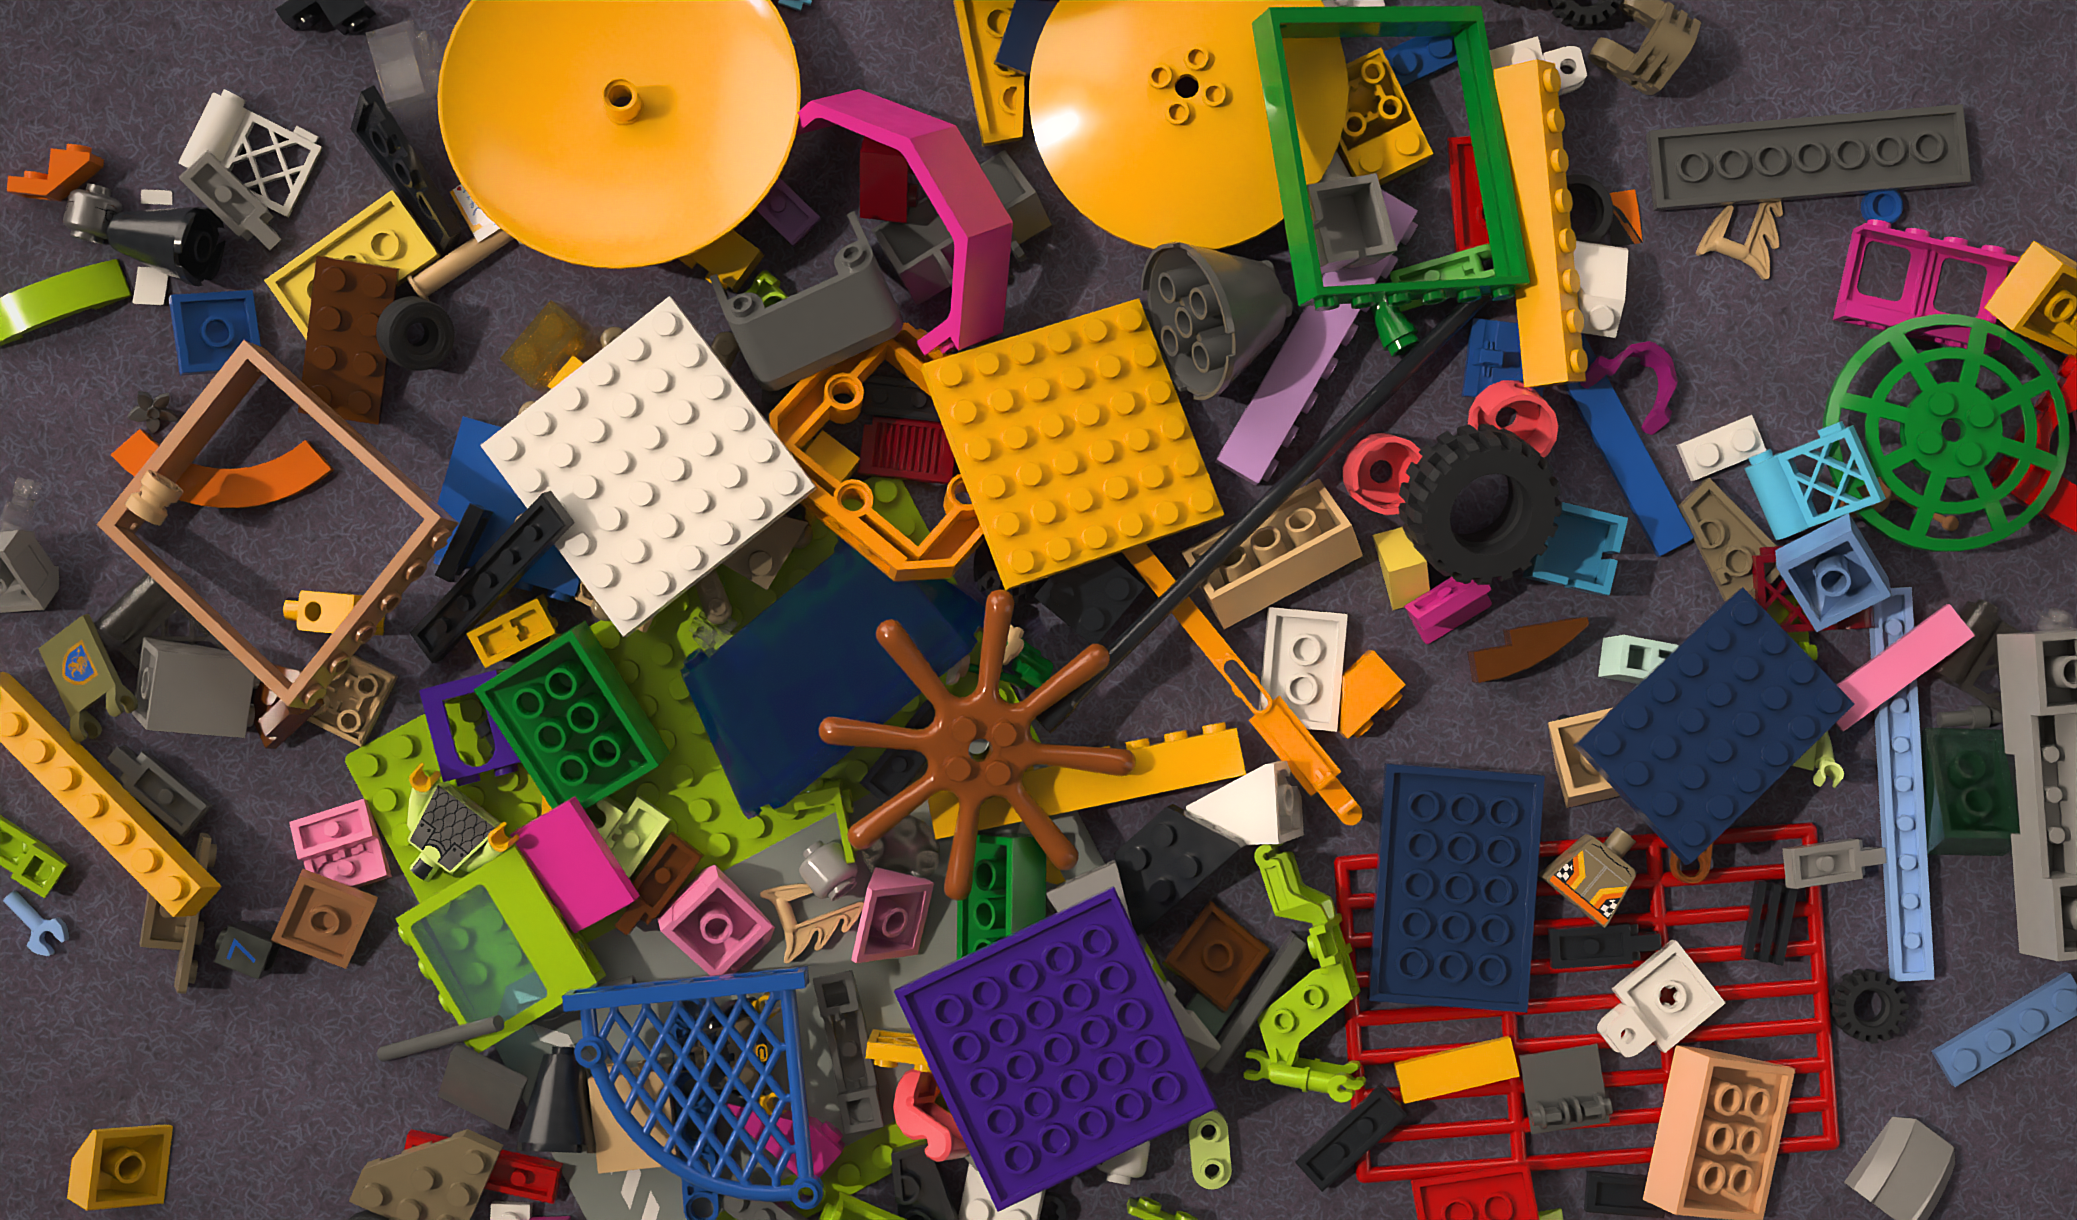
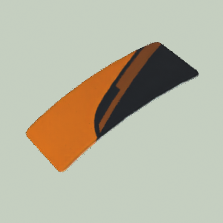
[1610,189,1643,247]

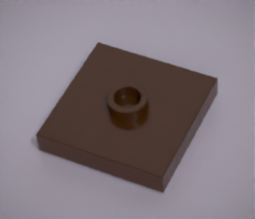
[1162,901,1271,1013]

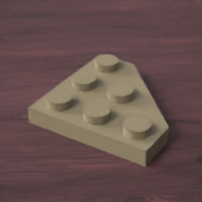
[349,1129,504,1220]

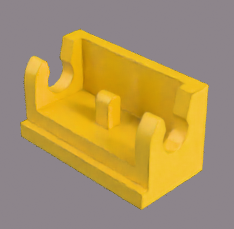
[466,594,558,668]

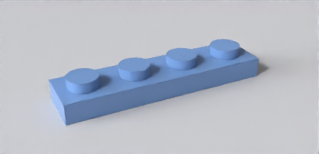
[1931,972,2077,1087]

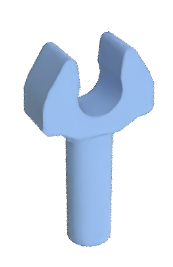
[3,890,69,956]

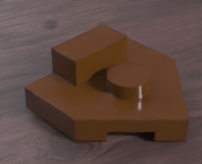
[253,663,325,749]

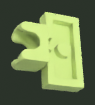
[592,796,672,879]

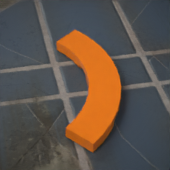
[111,429,334,508]

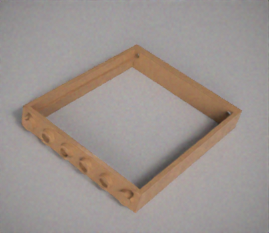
[97,340,459,709]

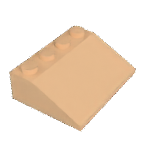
[1643,1045,1795,1220]

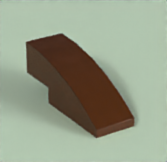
[1467,617,1589,683]

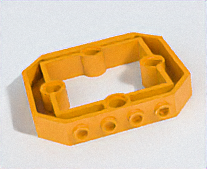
[768,323,985,582]

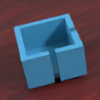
[1523,502,1628,596]

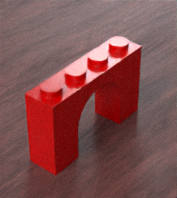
[1990,353,2077,535]

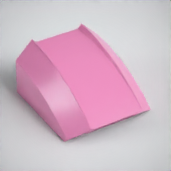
[658,865,775,976]

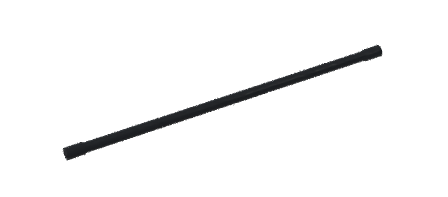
[1035,267,1494,734]

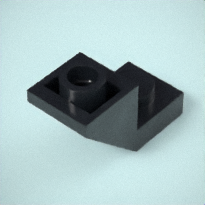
[275,0,376,35]

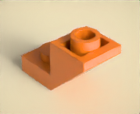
[7,144,104,202]

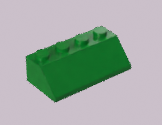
[957,832,1046,960]

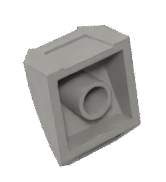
[0,530,59,613]
[1844,1117,1955,1220]

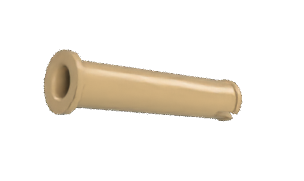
[407,229,514,301]

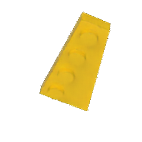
[953,0,1025,147]

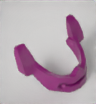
[1580,341,1678,435]

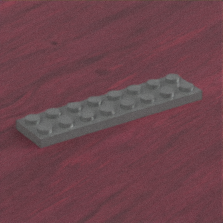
[1646,104,1971,211]

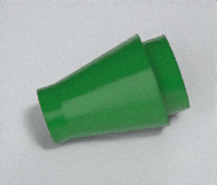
[1369,301,1420,357]

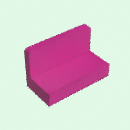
[1404,577,1492,644]

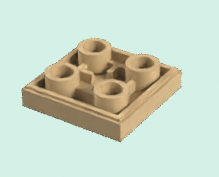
[307,643,398,747]

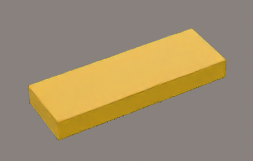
[1394,1036,1520,1104]

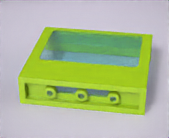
[395,845,606,1053]

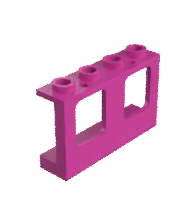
[1833,220,2020,354]

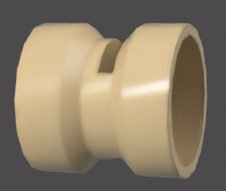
[125,470,184,526]

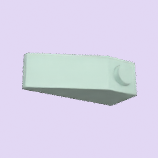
[1598,635,1679,684]

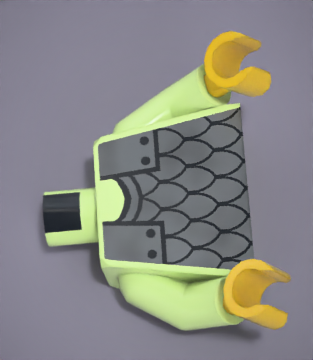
[407,763,520,882]

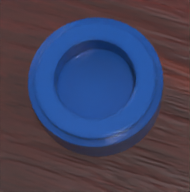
[1861,190,1903,224]

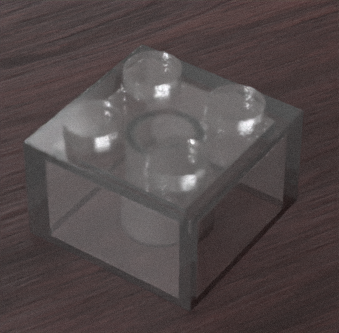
[366,20,444,126]

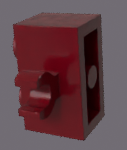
[860,136,919,223]

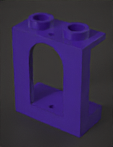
[419,669,521,787]

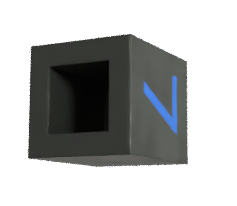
[214,921,281,979]

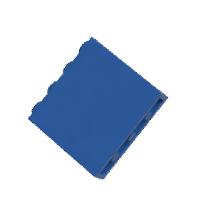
[433,416,582,602]

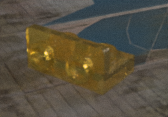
[500,300,588,391]

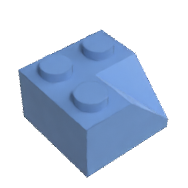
[1775,513,1892,632]

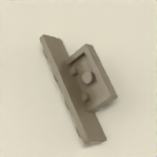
[139,833,217,994]

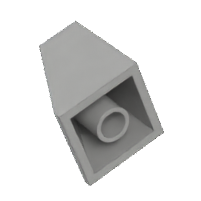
[132,637,260,738]

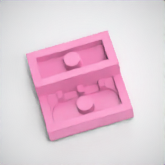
[289,799,392,888]

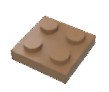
[271,868,378,969]

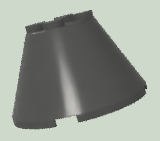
[1141,242,1292,400]

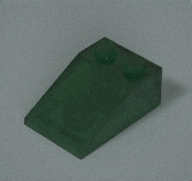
[1921,728,2020,856]

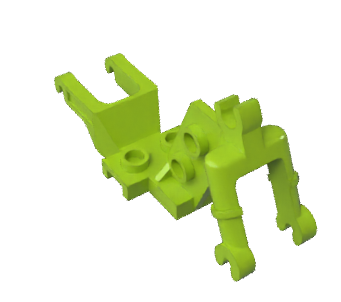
[1243,842,1366,1103]

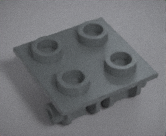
[1519,1044,1613,1134]

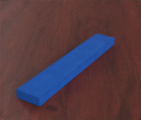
[1563,333,1694,557]

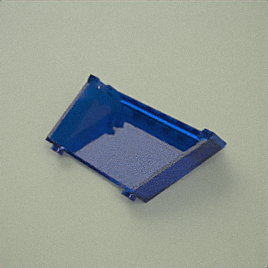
[680,535,986,819]

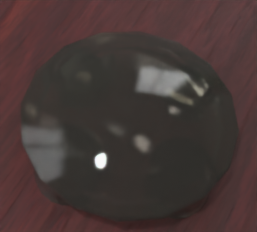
[862,815,940,879]

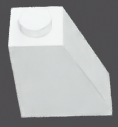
[1186,761,1304,845]

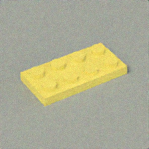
[264,190,441,340]

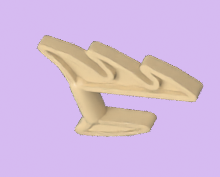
[1696,201,1783,280]
[760,883,864,964]

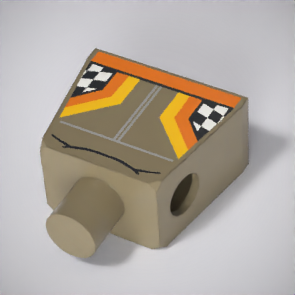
[1538,827,1637,928]

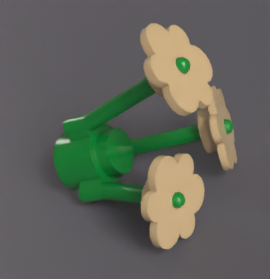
[946,613,1053,690]

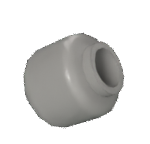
[799,840,858,901]

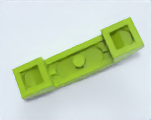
[0,259,132,346]
[0,815,69,898]

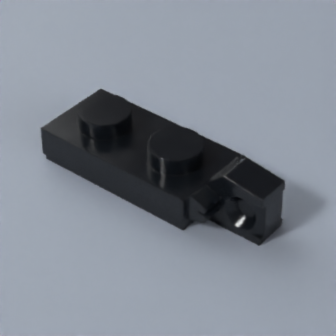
[1547,922,1662,969]

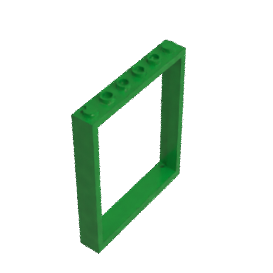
[1252,6,1530,311]

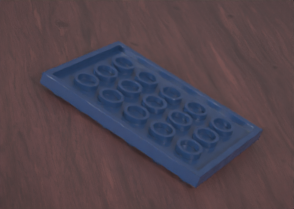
[1573,587,1855,865]
[1367,763,1545,1013]

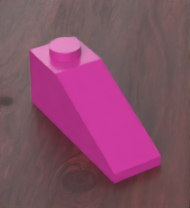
[726,1103,845,1178]

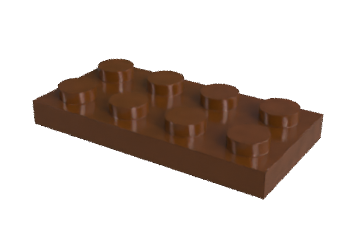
[298,255,400,425]

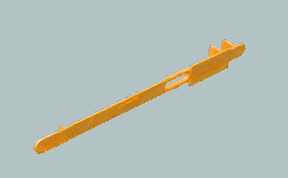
[1122,544,1362,825]

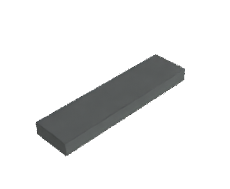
[1205,931,1307,1074]

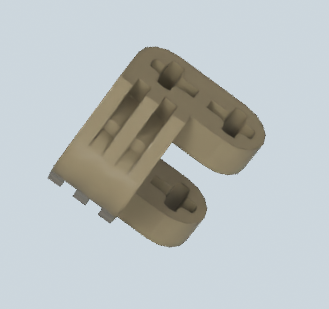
[1588,0,1701,95]

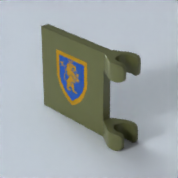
[38,614,138,742]

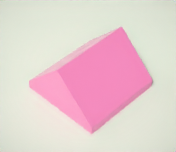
[851,867,934,963]

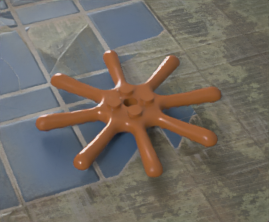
[819,590,1136,901]

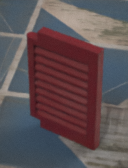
[858,415,955,485]

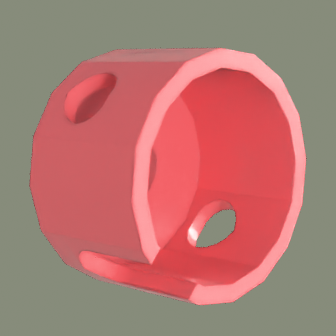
[1468,380,1559,458]
[1342,433,1423,515]

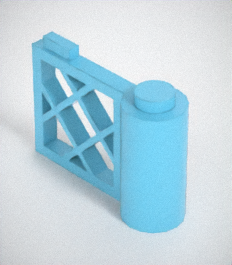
[1744,421,1886,540]

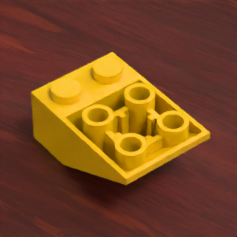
[1336,48,1433,186]

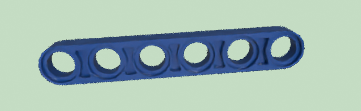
[670,998,722,1220]

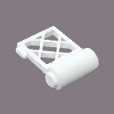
[178,89,323,218]

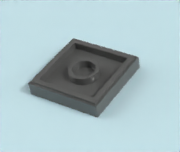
[438,1043,528,1131]

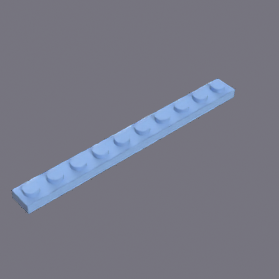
[1869,587,1935,982]

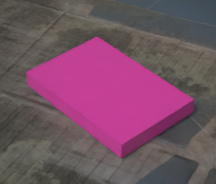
[510,796,640,934]

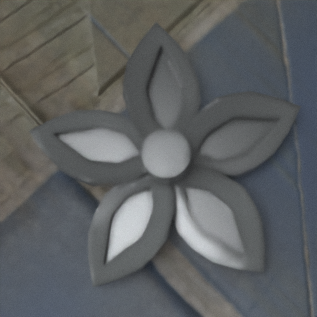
[128,391,178,434]

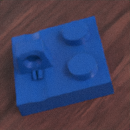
[169,290,261,376]
[1461,318,1544,398]

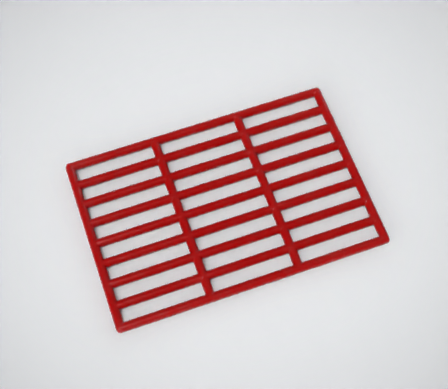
[1334,822,1840,1183]

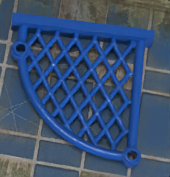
[562,966,824,1209]

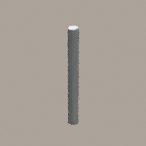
[377,1015,504,1062]

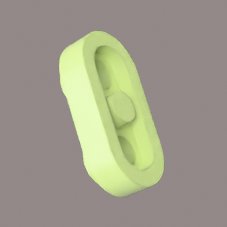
[1188,1110,1232,1189]

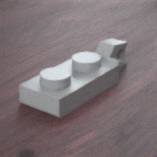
[179,150,281,250]
[1782,838,1887,889]

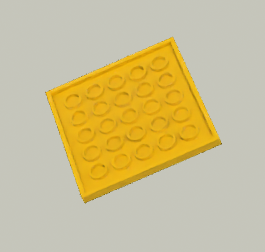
[921,298,1224,591]

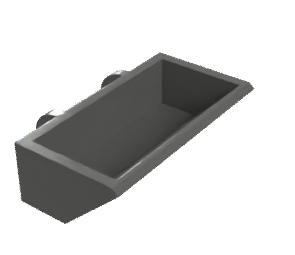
[871,150,1052,305]

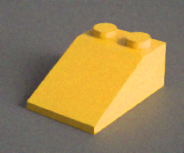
[1984,241,2077,356]

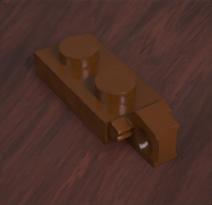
[615,831,704,936]

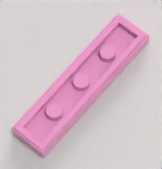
[1835,604,1975,732]

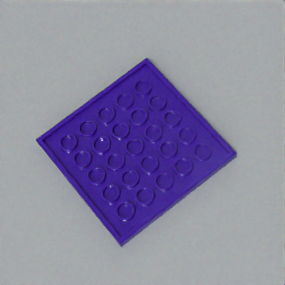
[894,886,1218,1212]

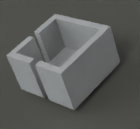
[1307,173,1397,274]

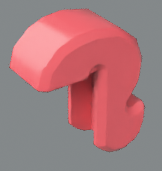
[893,1068,970,1162]

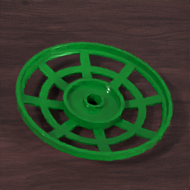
[1823,314,2069,552]

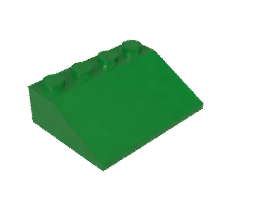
[474,620,670,810]

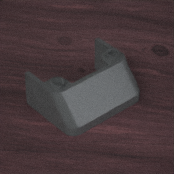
[710,211,904,391]

